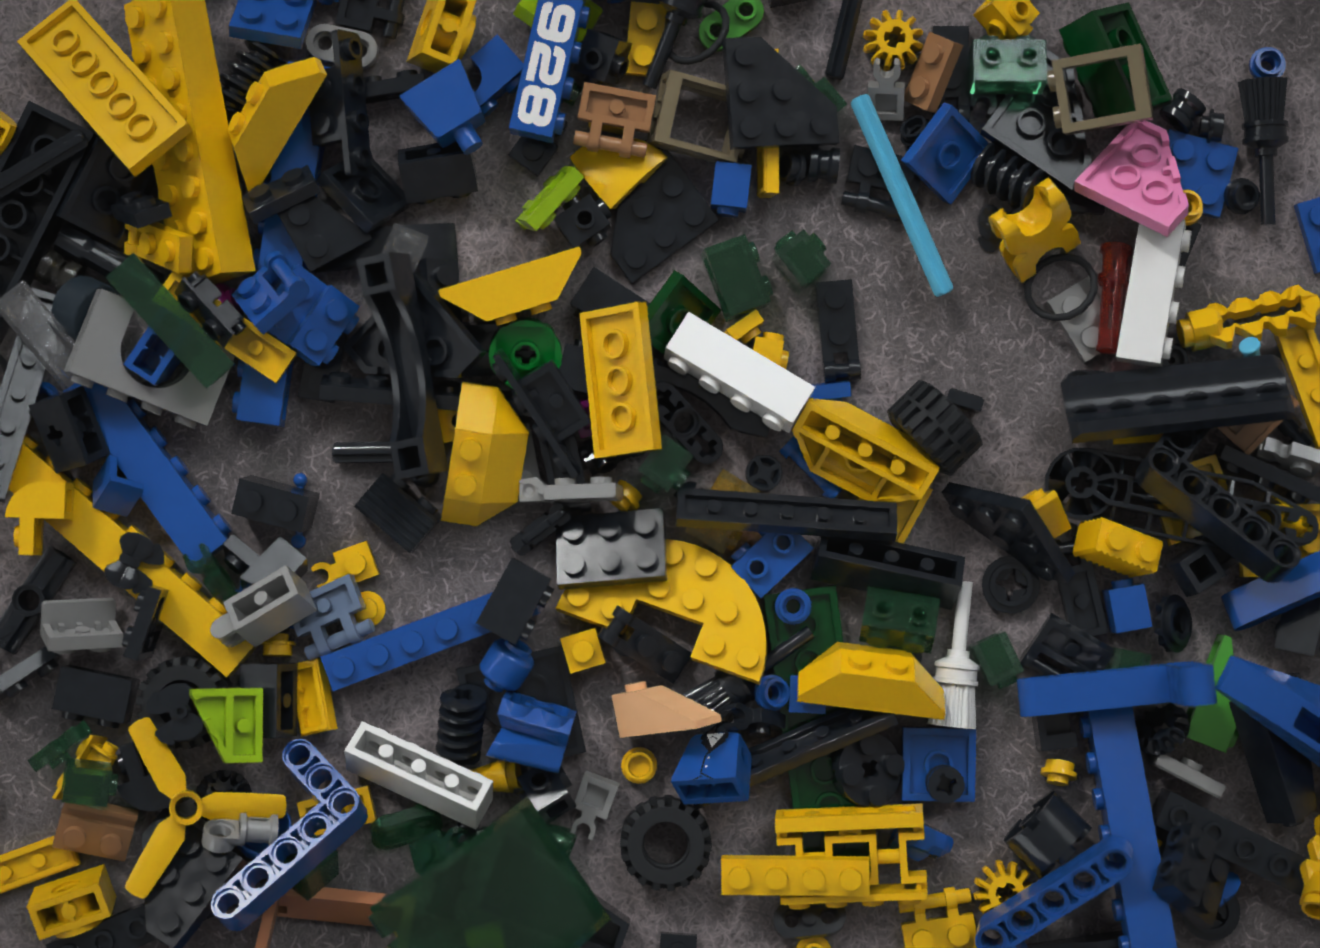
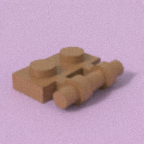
[573,82,656,159]

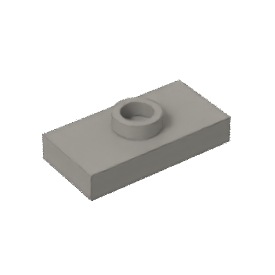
[1149,755,1226,798]

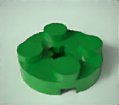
[489,317,562,389]

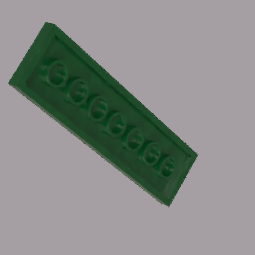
[763,585,871,872]

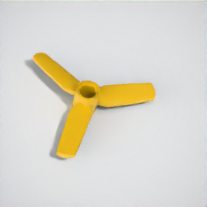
[125,717,287,899]

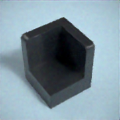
[1032,713,1078,752]

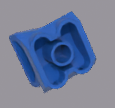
[486,691,577,773]

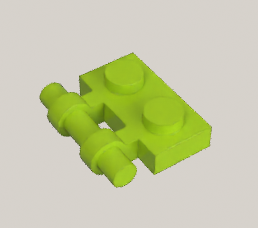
[515,166,584,231]

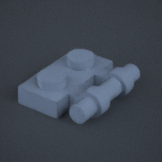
[293,574,375,660]

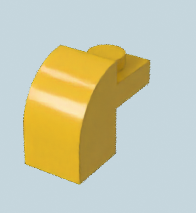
[5,481,74,555]

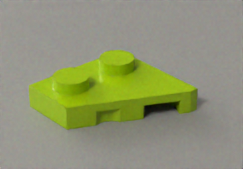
[189,687,263,763]

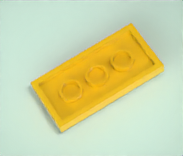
[579,302,662,458]

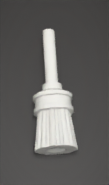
[927,581,980,729]

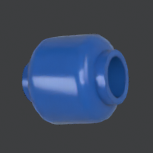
[480,638,534,692]

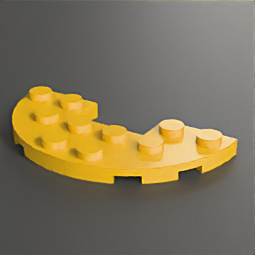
[556,539,767,685]

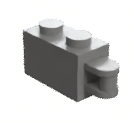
[210,565,317,647]

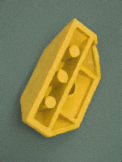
[228,57,327,193]
[438,246,582,326]
[441,381,529,526]
[792,398,940,503]
[797,642,945,720]

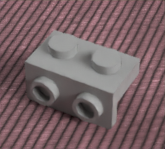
[40,598,123,654]

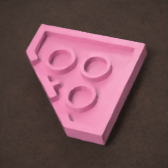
[1074,121,1189,237]

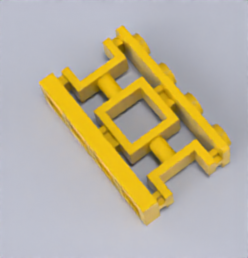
[775,803,928,910]

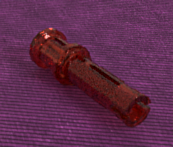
[1096,242,1133,354]

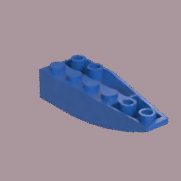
[1215,656,1320,767]

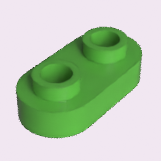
[699,0,764,52]

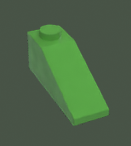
[1186,634,1239,753]

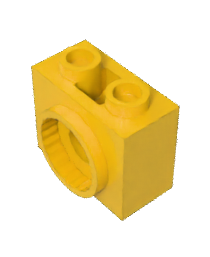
[406,0,477,73]
[27,864,117,940]

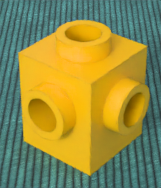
[973,0,1040,46]

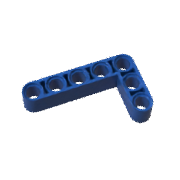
[1221,550,1320,631]
[1017,661,1217,717]
[211,739,368,931]
[975,835,1133,948]

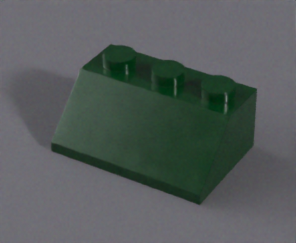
[1059,2,1173,118]

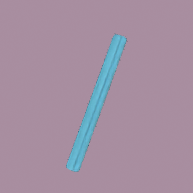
[851,94,953,297]

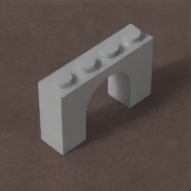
[64,289,235,429]

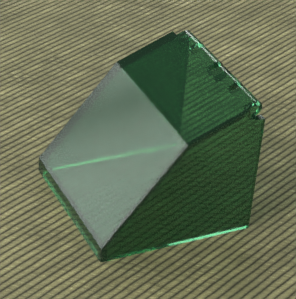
[368,797,611,948]

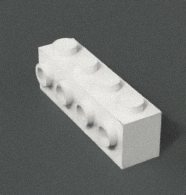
[1116,219,1192,367]
[664,312,815,433]
[345,721,493,830]

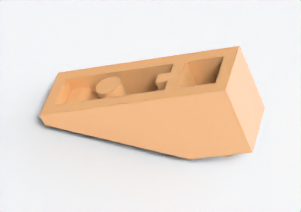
[611,681,722,738]

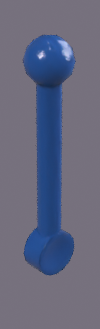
[291,473,307,548]

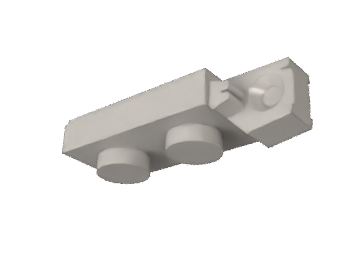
[519,477,623,503]

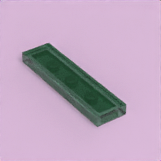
[105,253,235,389]

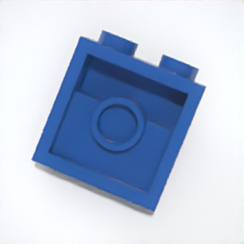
[267,264,360,366]

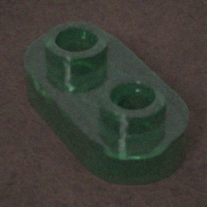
[370,804,443,850]

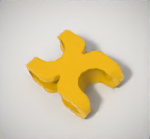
[988,177,1081,283]

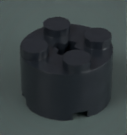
[1004,791,1092,879]

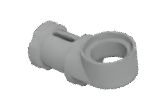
[202,813,278,853]

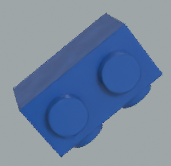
[731,532,814,599]

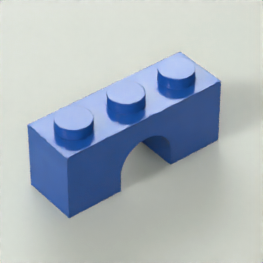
[470,34,523,117]

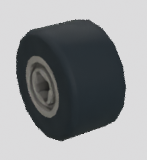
[51,276,120,342]

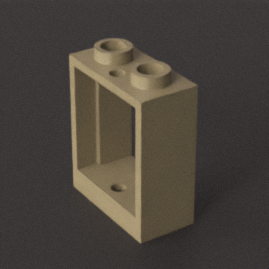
[1047,44,1154,136]
[646,69,745,163]

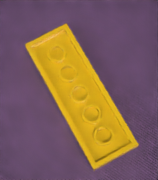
[17,0,193,177]

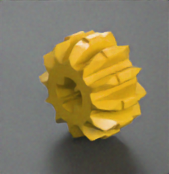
[863,10,924,71]
[973,860,1033,917]

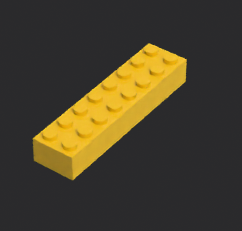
[124,0,256,284]

